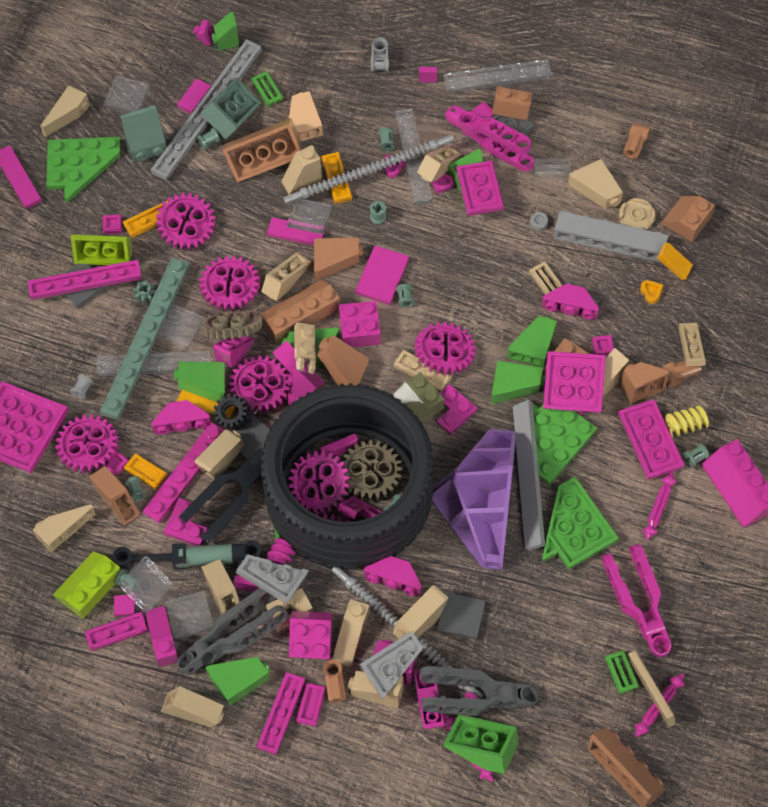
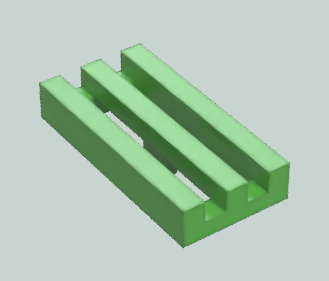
[251,71,284,108]
[605,650,639,695]

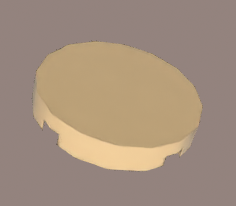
[619,198,655,230]

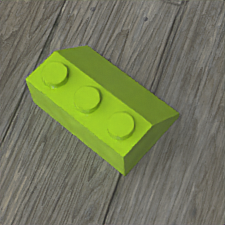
[71,235,133,265]
[53,551,121,620]

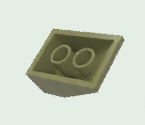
[393,372,444,423]

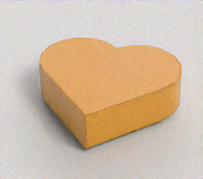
[640,280,664,304]

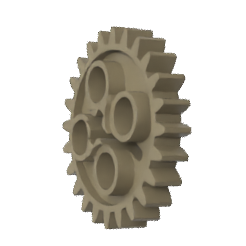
[200,310,263,340]
[340,440,402,502]

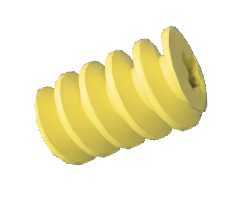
[665,405,709,438]

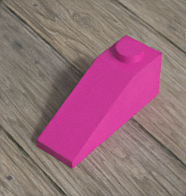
[145,606,178,667]

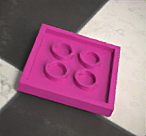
[543,351,606,413]

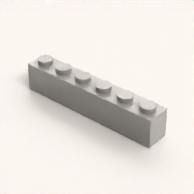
[554,211,668,263]

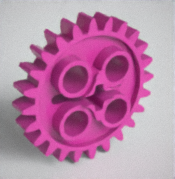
[156,192,216,251]
[199,255,260,312]
[414,321,476,376]
[229,355,291,414]
[55,414,119,474]
[288,451,352,514]

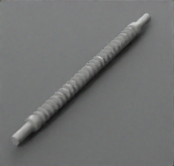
[283,135,454,204]
[332,567,484,699]

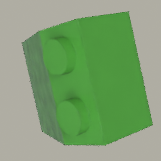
[444,714,519,774]

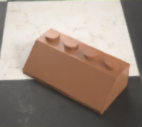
[223,118,302,182]
[260,280,340,345]
[587,727,664,807]

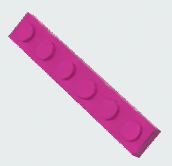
[27,260,142,300]
[143,422,225,524]

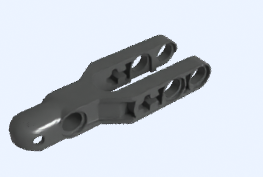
[177,588,288,675]
[420,666,539,716]

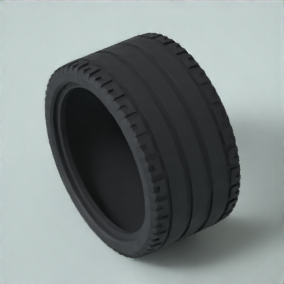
[261,383,434,570]

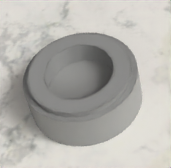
[530,212,549,231]

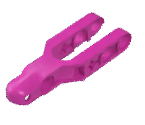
[445,106,534,172]
[601,543,671,658]

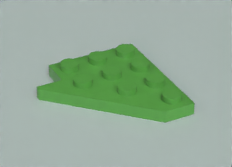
[47,137,121,202]
[525,399,597,486]
[542,477,619,570]

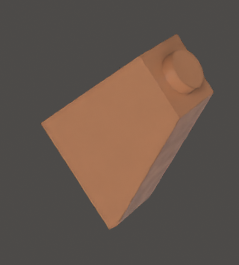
[314,237,363,280]
[317,335,369,385]
[89,466,140,526]

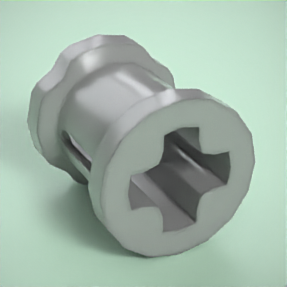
[70,374,94,399]

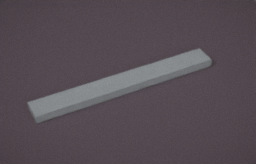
[513,400,545,551]

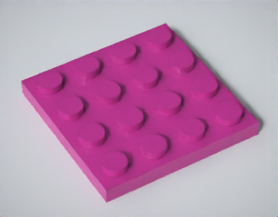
[0,381,69,474]

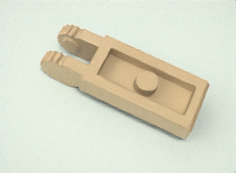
[294,322,316,374]

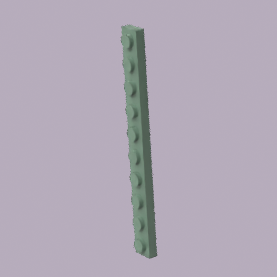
[100,258,190,420]

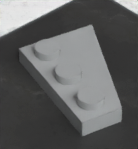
[236,555,309,604]
[360,631,423,700]

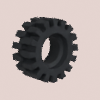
[213,394,251,431]

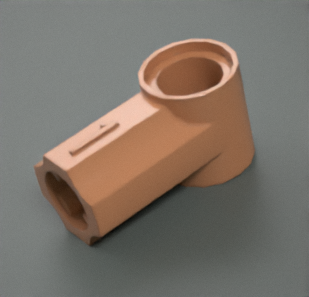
[623,122,651,159]
[662,360,702,387]
[324,660,346,703]

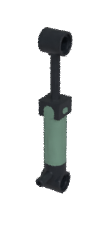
[112,540,263,576]

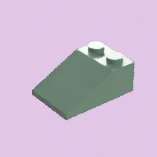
[200,77,261,139]
[120,105,167,163]

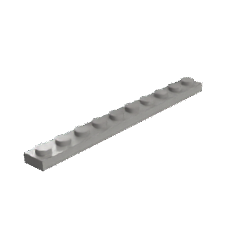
[151,39,262,181]

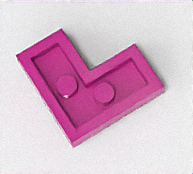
[437,384,477,436]
[337,496,383,519]
[164,498,208,546]

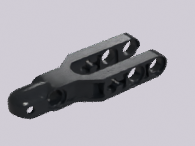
[178,448,263,544]

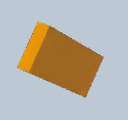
[657,243,693,280]
[124,453,167,490]

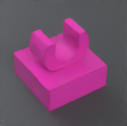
[193,20,215,45]

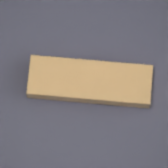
[678,323,706,366]
[393,349,452,392]

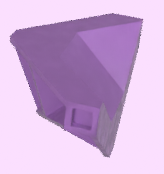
[432,428,516,570]

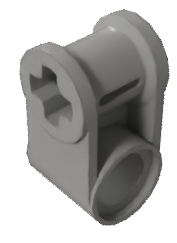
[371,37,389,72]

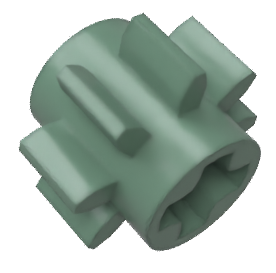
[133,280,156,305]

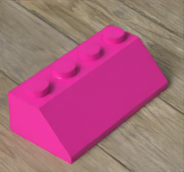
[701,439,768,528]

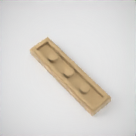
[629,651,675,727]

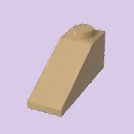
[41,86,89,137]
[417,145,463,182]
[261,252,311,301]
[33,504,96,553]
[332,599,370,668]

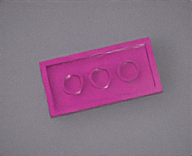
[618,399,684,480]

